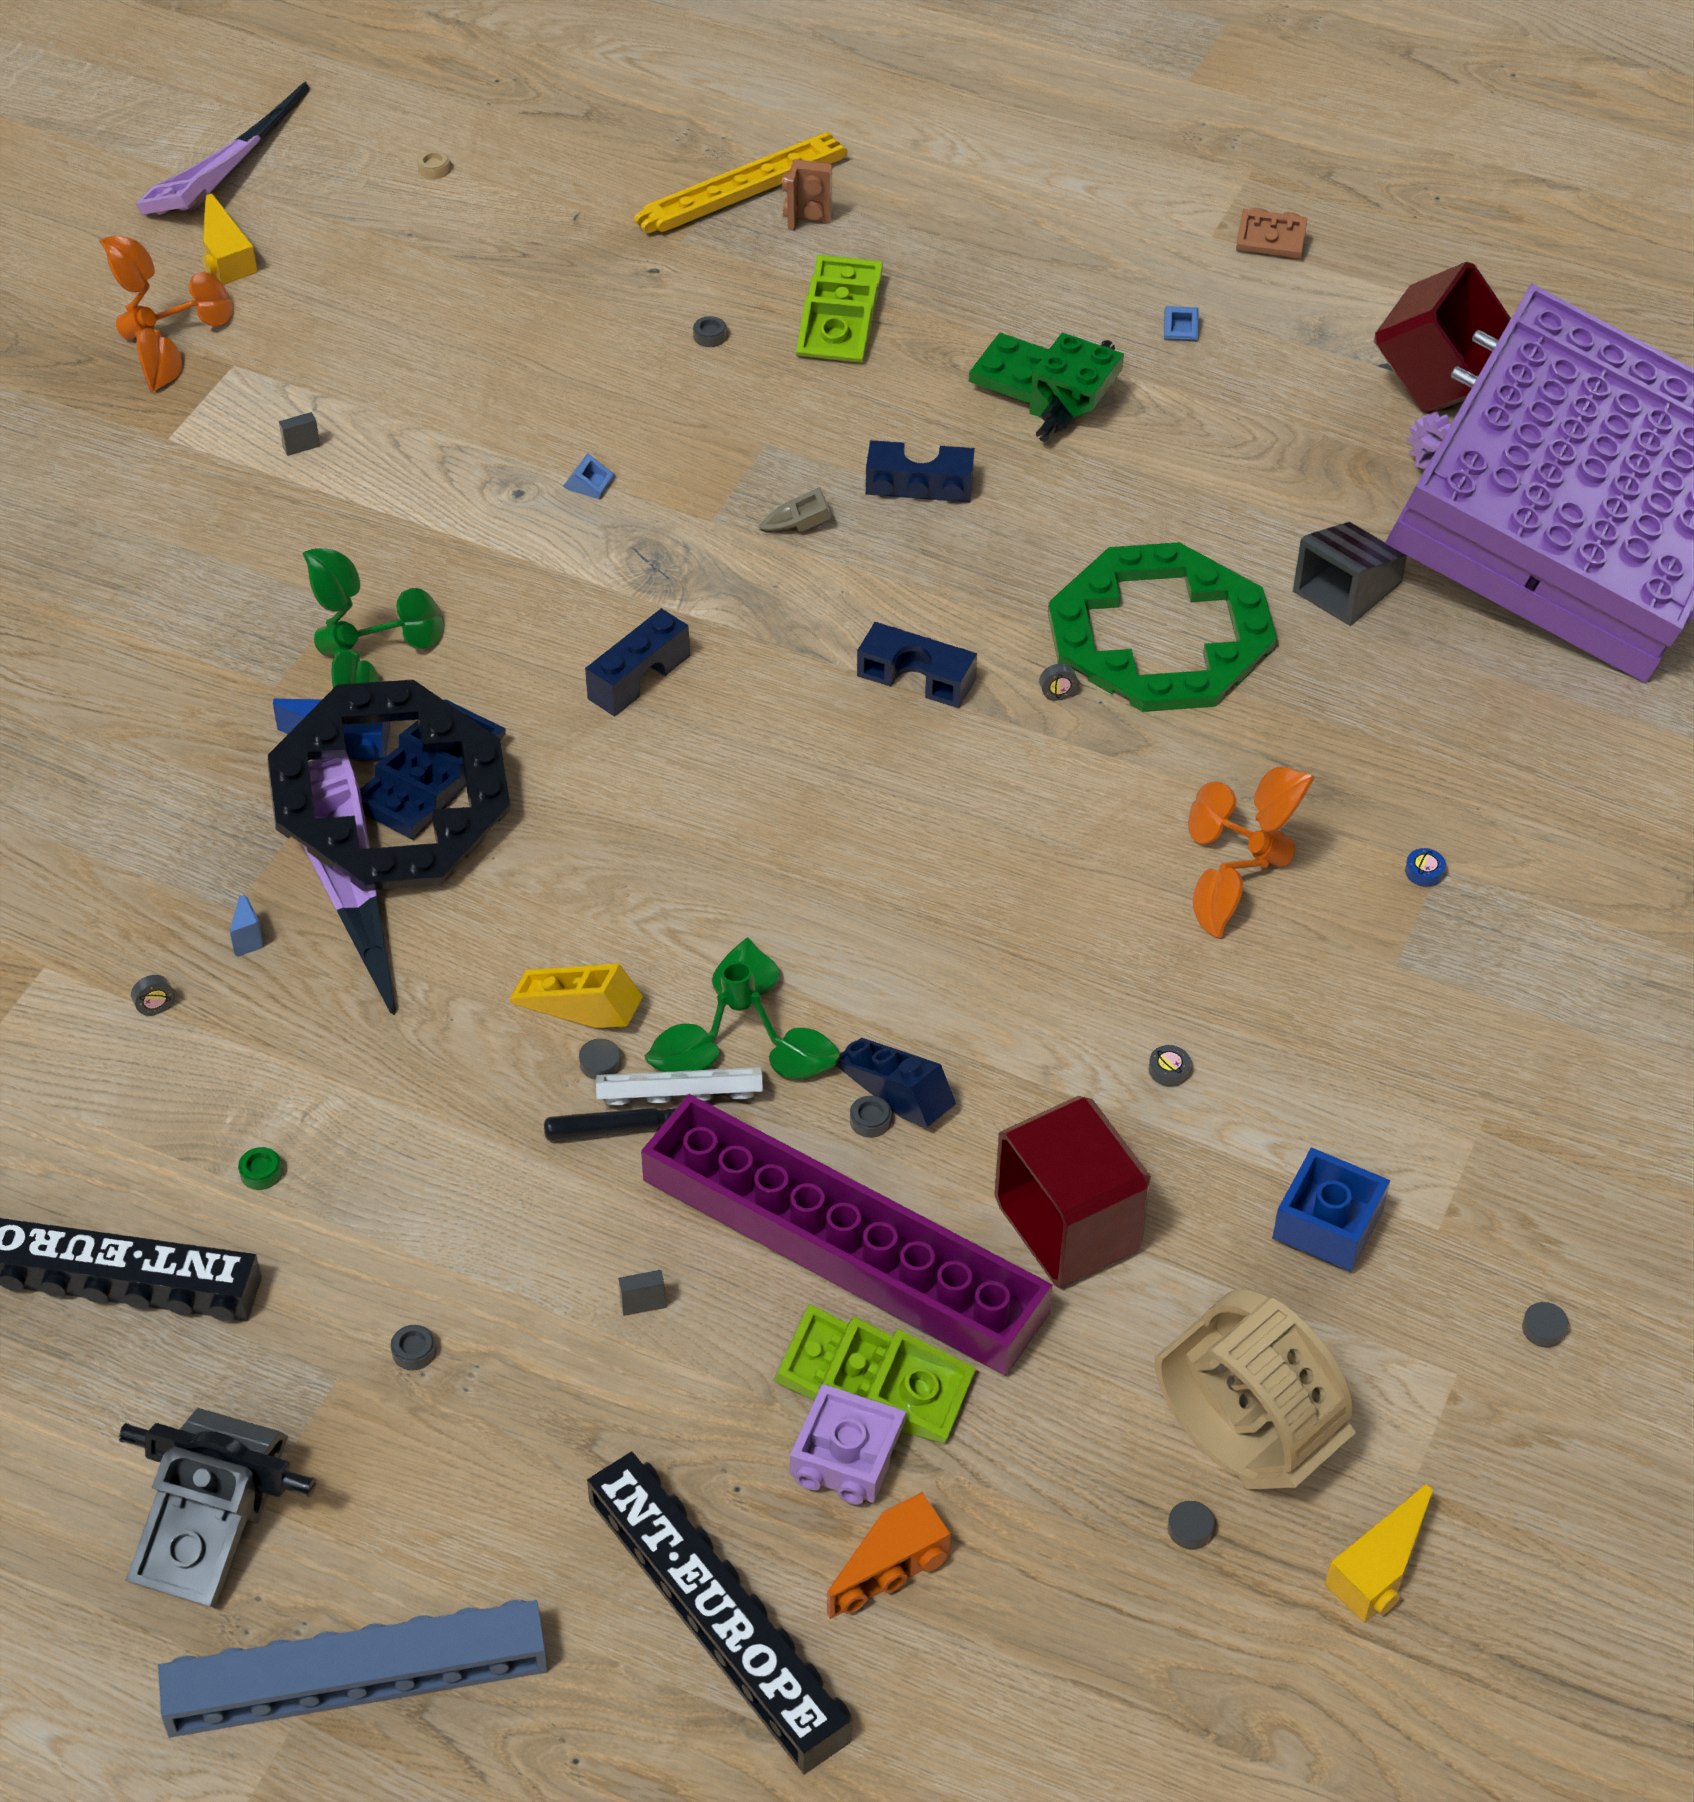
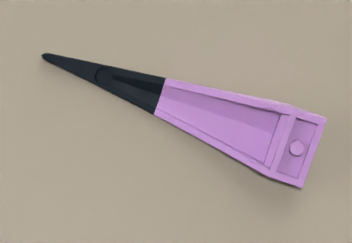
[136,81,310,215]
[302,752,396,1015]

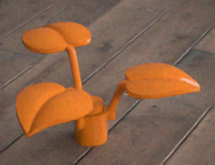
[100,236,233,392]
[1188,767,1315,939]

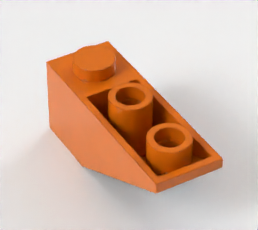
[827,1492,951,1619]

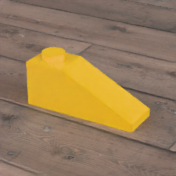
[202,193,258,285]
[509,963,643,1028]
[1325,1483,1433,1623]

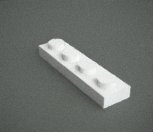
[596,1067,763,1105]

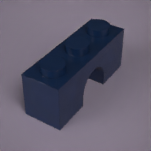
[865,440,975,503]
[585,608,690,717]
[857,622,977,708]

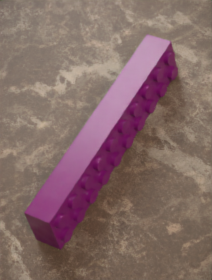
[641,1094,1053,1376]

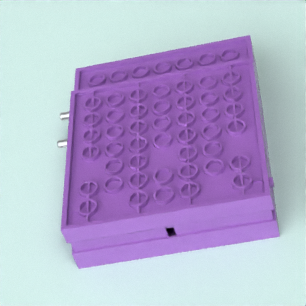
[1385,283,1694,683]

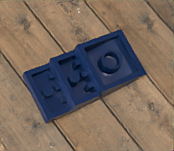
[360,699,506,839]

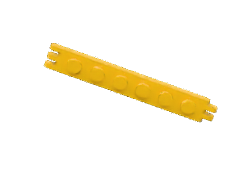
[634,132,848,233]

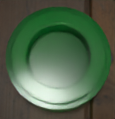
[238,1147,282,1190]

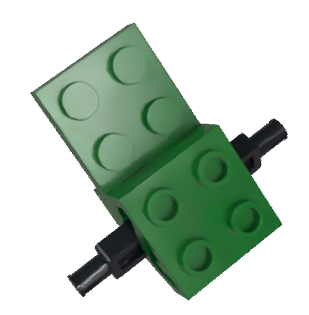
[969,332,1124,442]

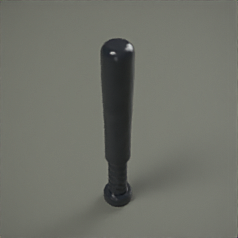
[544,1101,709,1142]

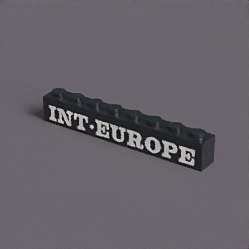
[0,1218,262,1321]
[587,1451,852,1775]

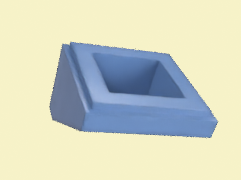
[1164,306,1199,341]
[563,453,616,499]
[230,895,264,956]

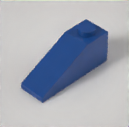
[273,698,390,760]

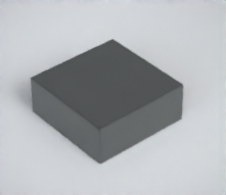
[279,412,320,456]
[618,1270,666,1316]

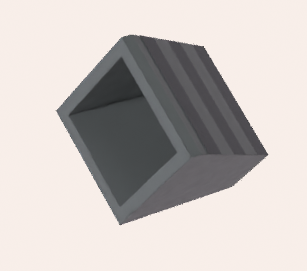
[1293,521,1407,626]

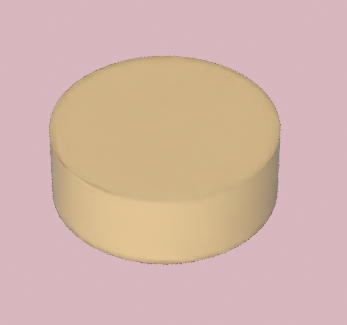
[417,150,450,179]

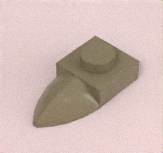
[759,487,832,533]

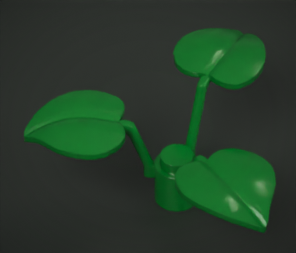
[302,548,444,688]
[644,937,840,1079]

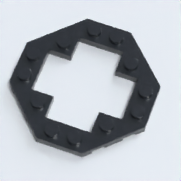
[267,680,510,891]

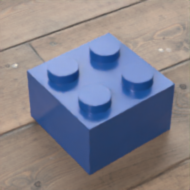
[1272,1147,1390,1272]

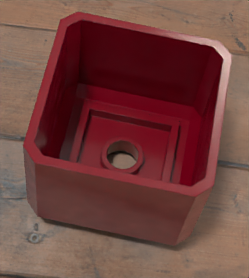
[1374,262,1511,413]
[994,1096,1151,1288]

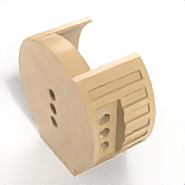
[1155,1289,1356,1489]

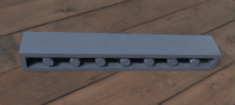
[158,1600,548,1738]

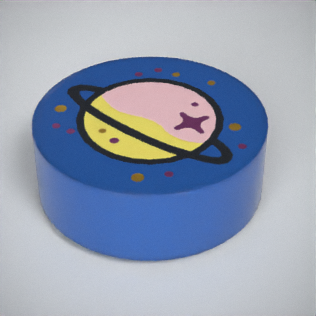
[1405,848,1446,886]

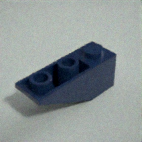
[835,1037,956,1128]

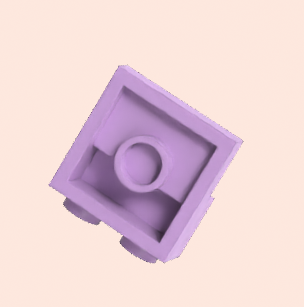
[789,1384,906,1505]

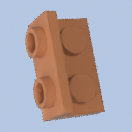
[782,159,832,230]
[1236,208,1308,259]

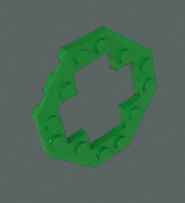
[1048,542,1277,712]

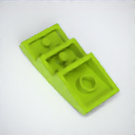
[796,254,883,363]
[773,1303,976,1443]

